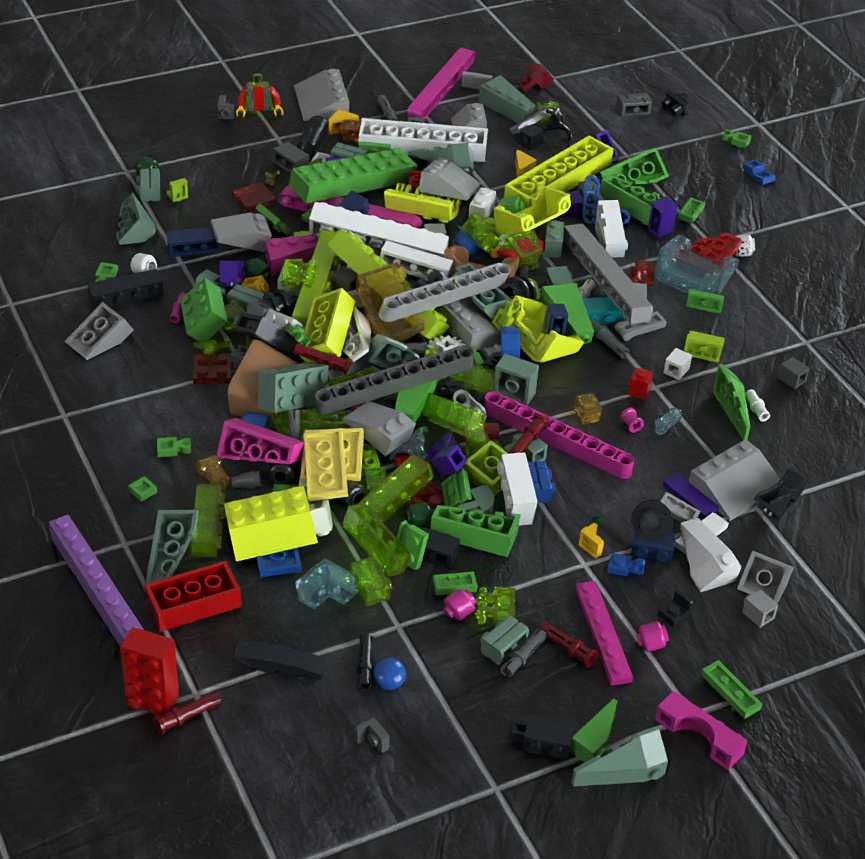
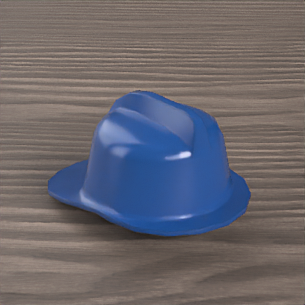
[452,226,490,255]

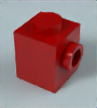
[628,368,653,400]

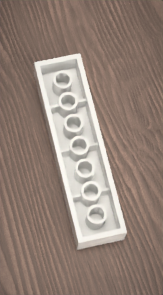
[359,118,488,162]
[309,202,449,257]

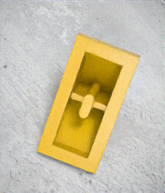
[328,109,359,135]
[515,150,537,178]

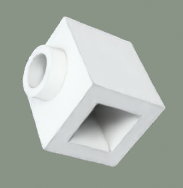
[663,348,692,380]

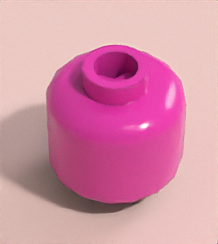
[444,589,476,620]
[636,621,669,652]

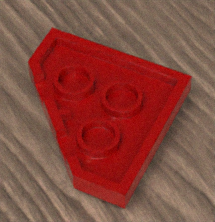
[672,233,742,279]

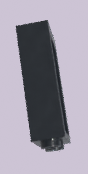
[234,312,304,363]

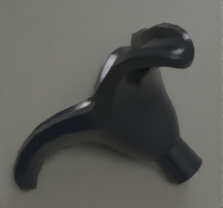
[541,107,572,140]

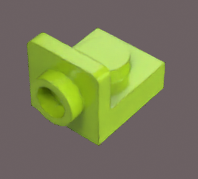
[166,178,188,202]

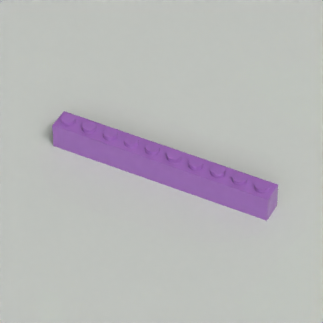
[49,515,144,646]

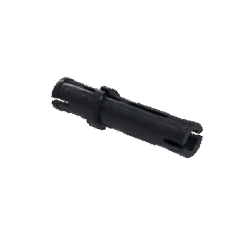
[356,633,374,692]

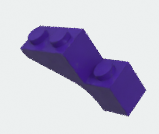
[426,430,468,476]

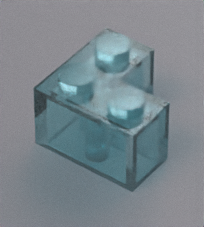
[295,558,359,609]

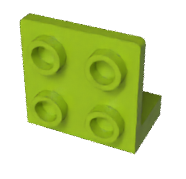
[684,331,725,363]

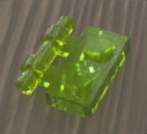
[281,259,317,287]
[476,586,515,624]

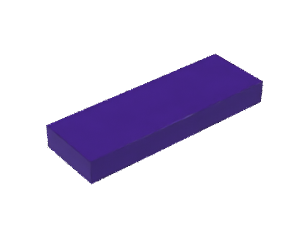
[662,473,719,519]

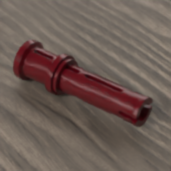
[294,343,352,375]
[508,414,549,454]
[538,621,599,668]
[153,691,221,735]

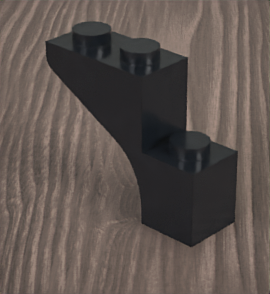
[754,468,809,518]

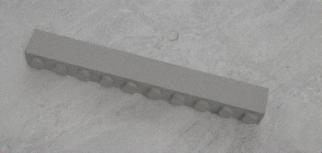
[563,224,653,324]

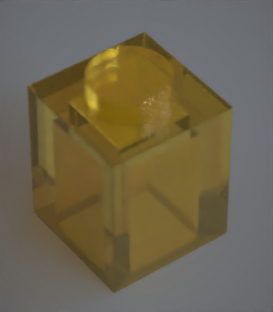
[574,393,602,425]

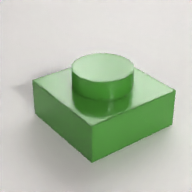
[128,476,157,502]

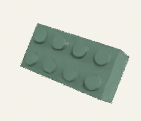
[258,362,329,413]

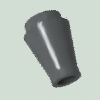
[232,470,262,489]

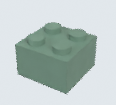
[493,354,539,406]

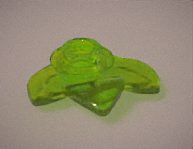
[193,340,230,354]

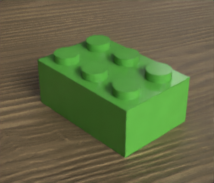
[180,278,228,344]

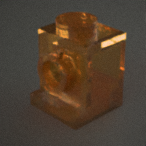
[339,120,362,142]

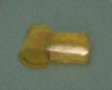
[196,454,230,491]

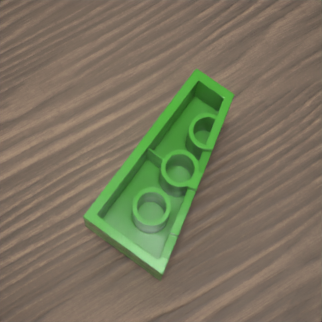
[599,175,672,225]
[430,505,521,557]

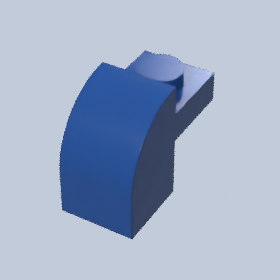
[500,326,520,359]

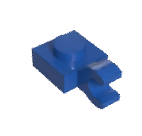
[607,553,645,577]

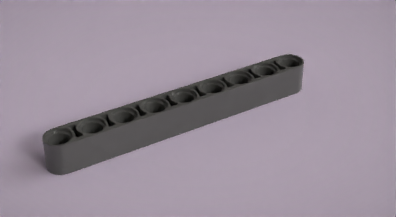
[315,345,474,415]

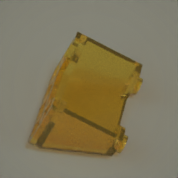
[356,262,426,342]

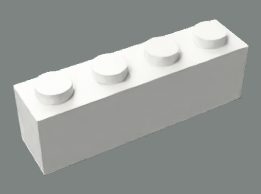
[380,240,453,279]

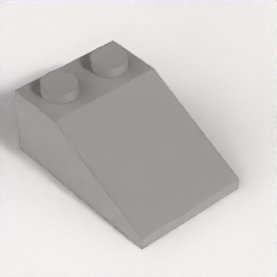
[210,213,272,252]
[65,302,133,360]
[343,401,416,456]

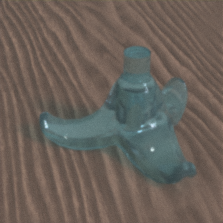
[389,426,430,464]

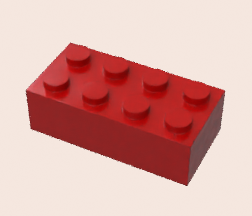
[144,561,241,632]
[120,627,179,716]

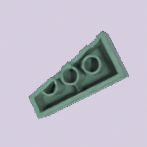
[479,75,535,123]

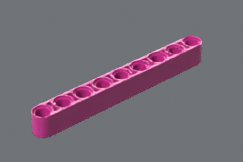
[407,48,475,120]
[278,185,422,229]
[484,391,634,479]

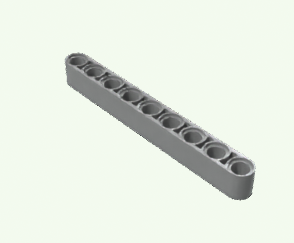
[378,263,510,322]

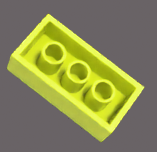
[300,288,355,363]

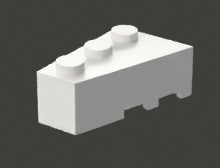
[497,452,538,526]

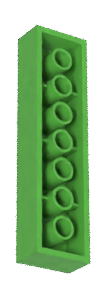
[289,148,418,204]

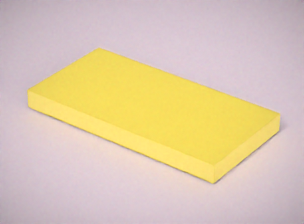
[303,428,348,502]

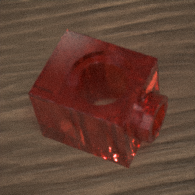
[630,259,656,286]

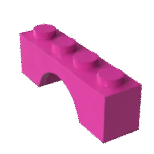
[655,691,748,770]

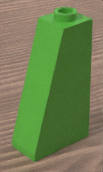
[540,283,594,344]
[395,361,441,423]

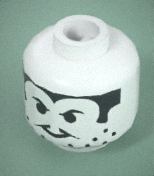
[735,235,755,257]

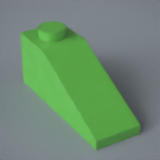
[570,699,617,762]

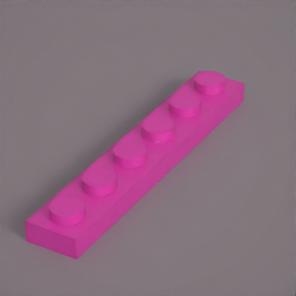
[575,581,633,686]

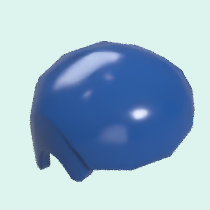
[372,657,406,690]

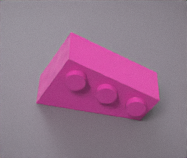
[265,235,318,277]

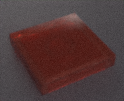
[232,182,277,213]

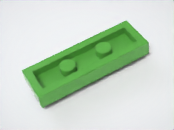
[701,660,762,719]

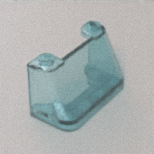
[655,234,740,295]

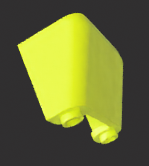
[493,185,570,237]
[510,295,584,363]

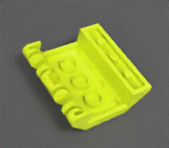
[384,183,462,223]
[224,486,318,562]

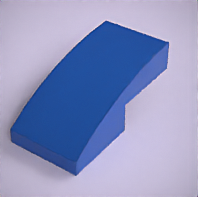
[743,160,775,185]

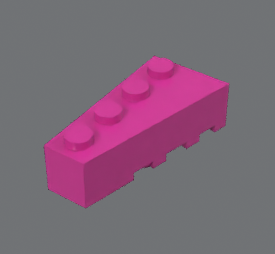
[216,418,304,464]

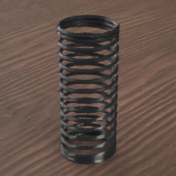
[297,116,328,158]

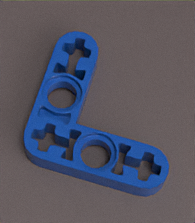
[582,175,630,224]

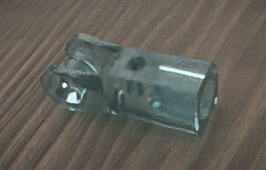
[654,407,682,435]

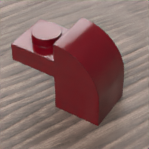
[517,63,554,92]

